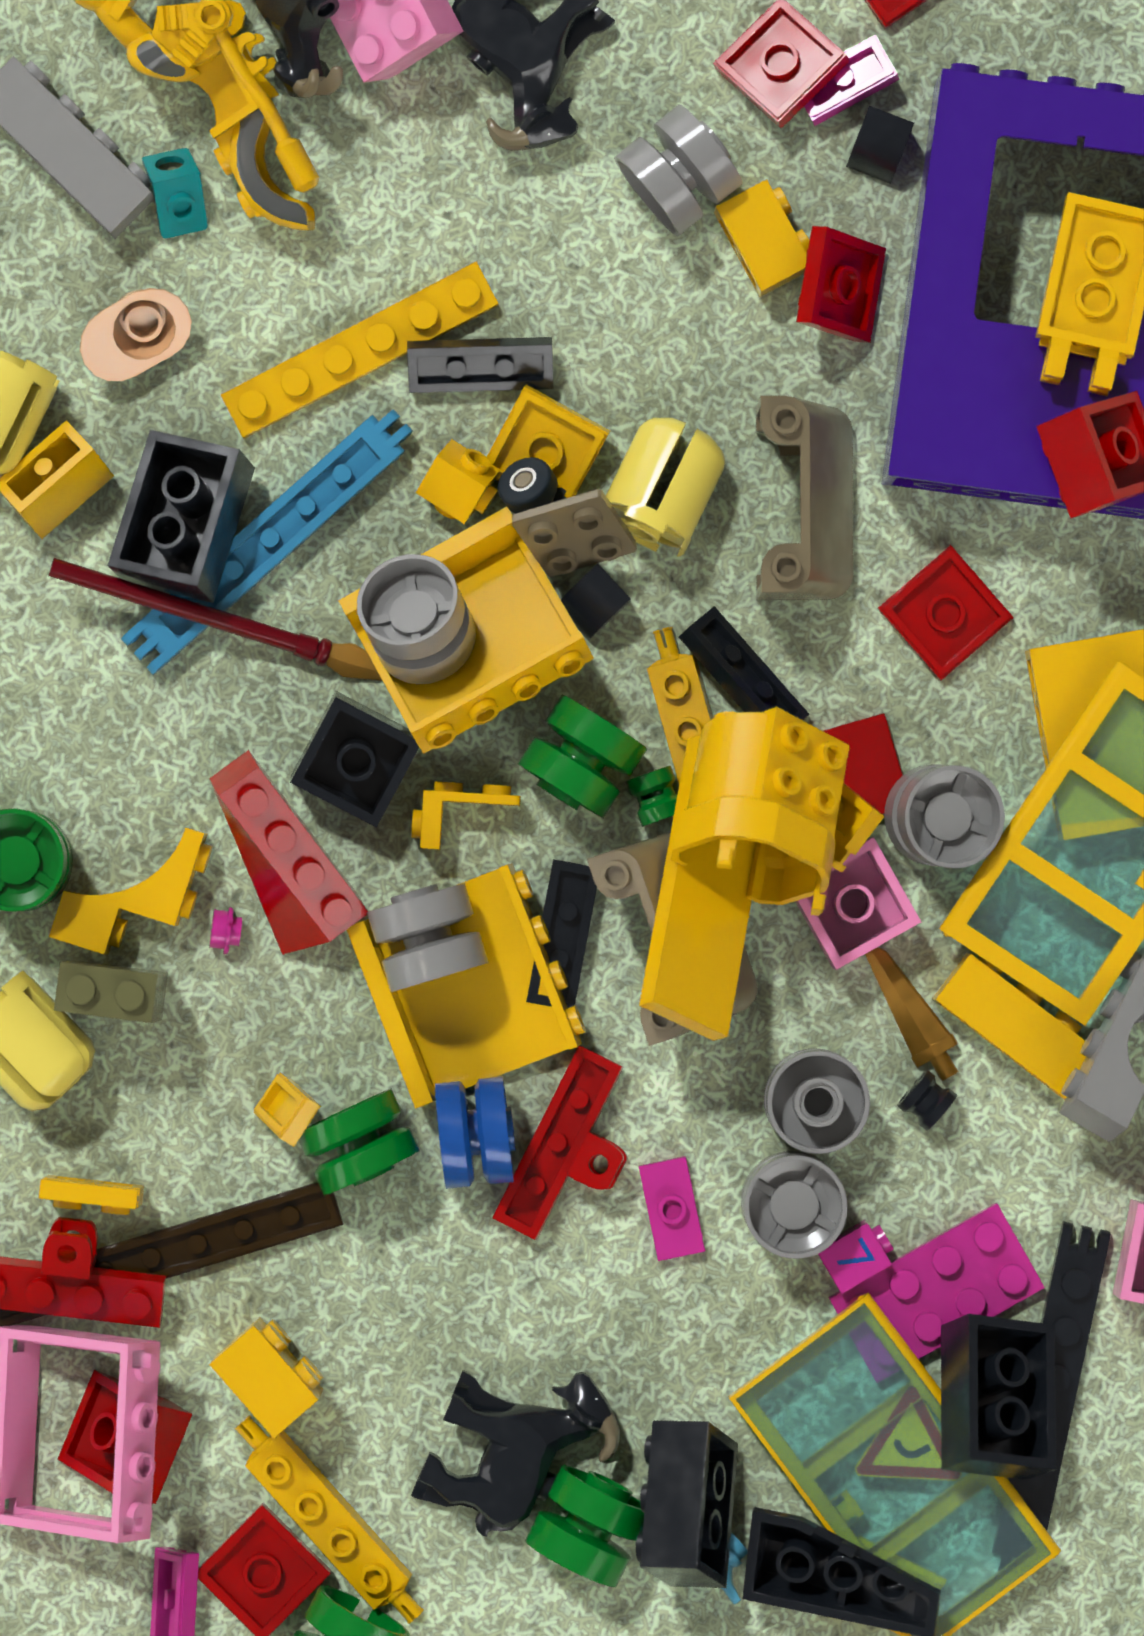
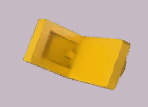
[411,781,521,850]

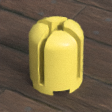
[0,350,60,476]
[606,418,725,557]
[0,971,95,1111]

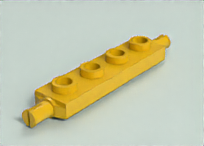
[647,626,713,784]
[235,1415,424,1624]

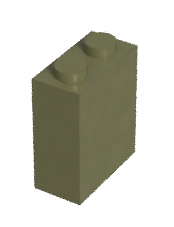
[54,960,168,1023]

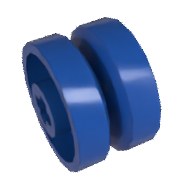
[435,1076,516,1189]

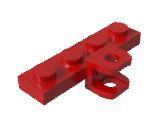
[492,1045,627,1240]
[0,1217,166,1328]

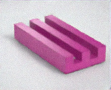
[150,1547,199,1636]

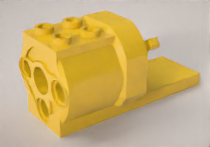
[639,707,850,1041]

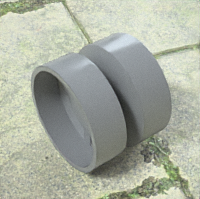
[614,104,742,237]
[357,554,476,684]
[884,764,1005,868]
[367,883,489,992]
[764,1048,870,1154]
[741,1151,847,1259]

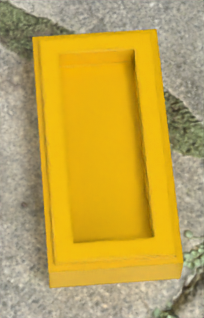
[253,1073,321,1147]

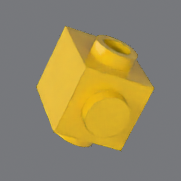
[416,439,500,524]

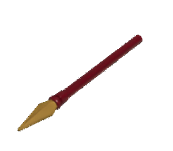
[48,558,382,681]

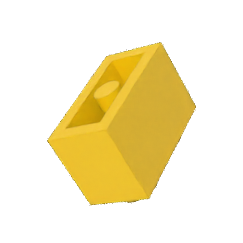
[714,179,810,297]
[0,420,114,539]

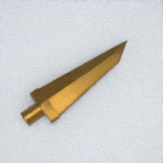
[865,947,959,1081]

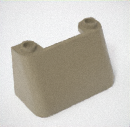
[756,396,853,600]
[587,832,758,1046]

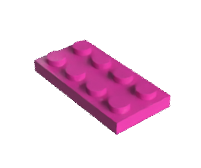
[828,1203,1045,1383]

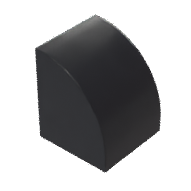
[846,106,914,184]
[561,564,631,641]

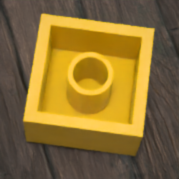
[209,1317,324,1438]

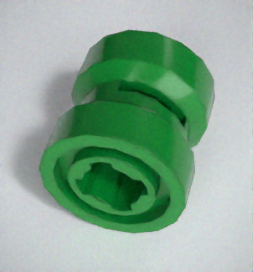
[626,765,677,827]

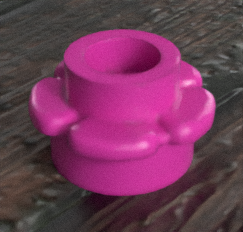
[209,907,242,954]

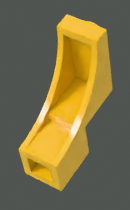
[49,828,213,955]

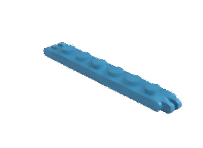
[121,409,413,675]

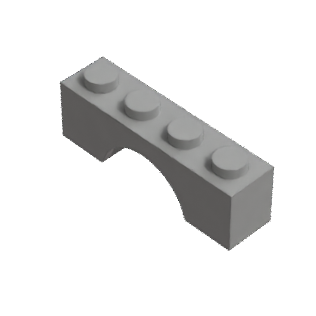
[1059,948,1144,1142]

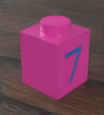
[818,1220,894,1294]

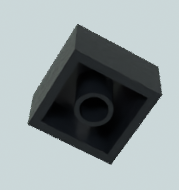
[290,691,419,828]

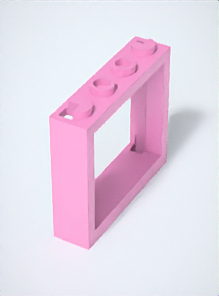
[0,1325,160,1543]

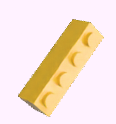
[932,953,1086,1100]

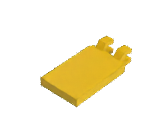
[1035,192,1144,396]

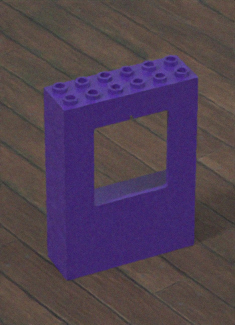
[881,63,1144,520]

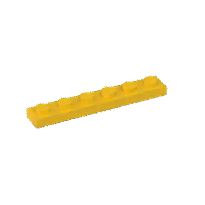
[221,261,499,439]

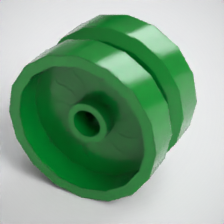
[298,1088,420,1196]

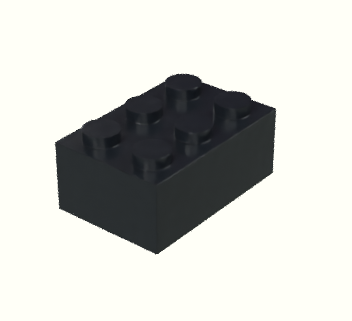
[107,430,255,603]
[941,1314,1057,1480]
[636,1420,738,1588]

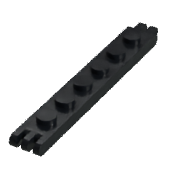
[992,1221,1111,1571]

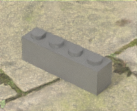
[0,56,154,239]

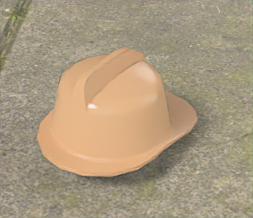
[80,288,192,381]

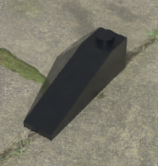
[742,1507,941,1636]

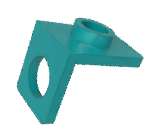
[142,148,208,239]

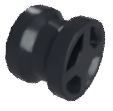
[897,1070,957,1131]

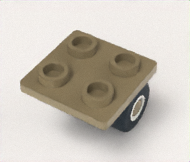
[498,457,637,577]

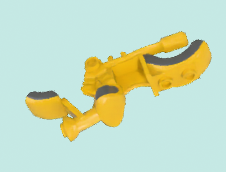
[73,0,320,231]

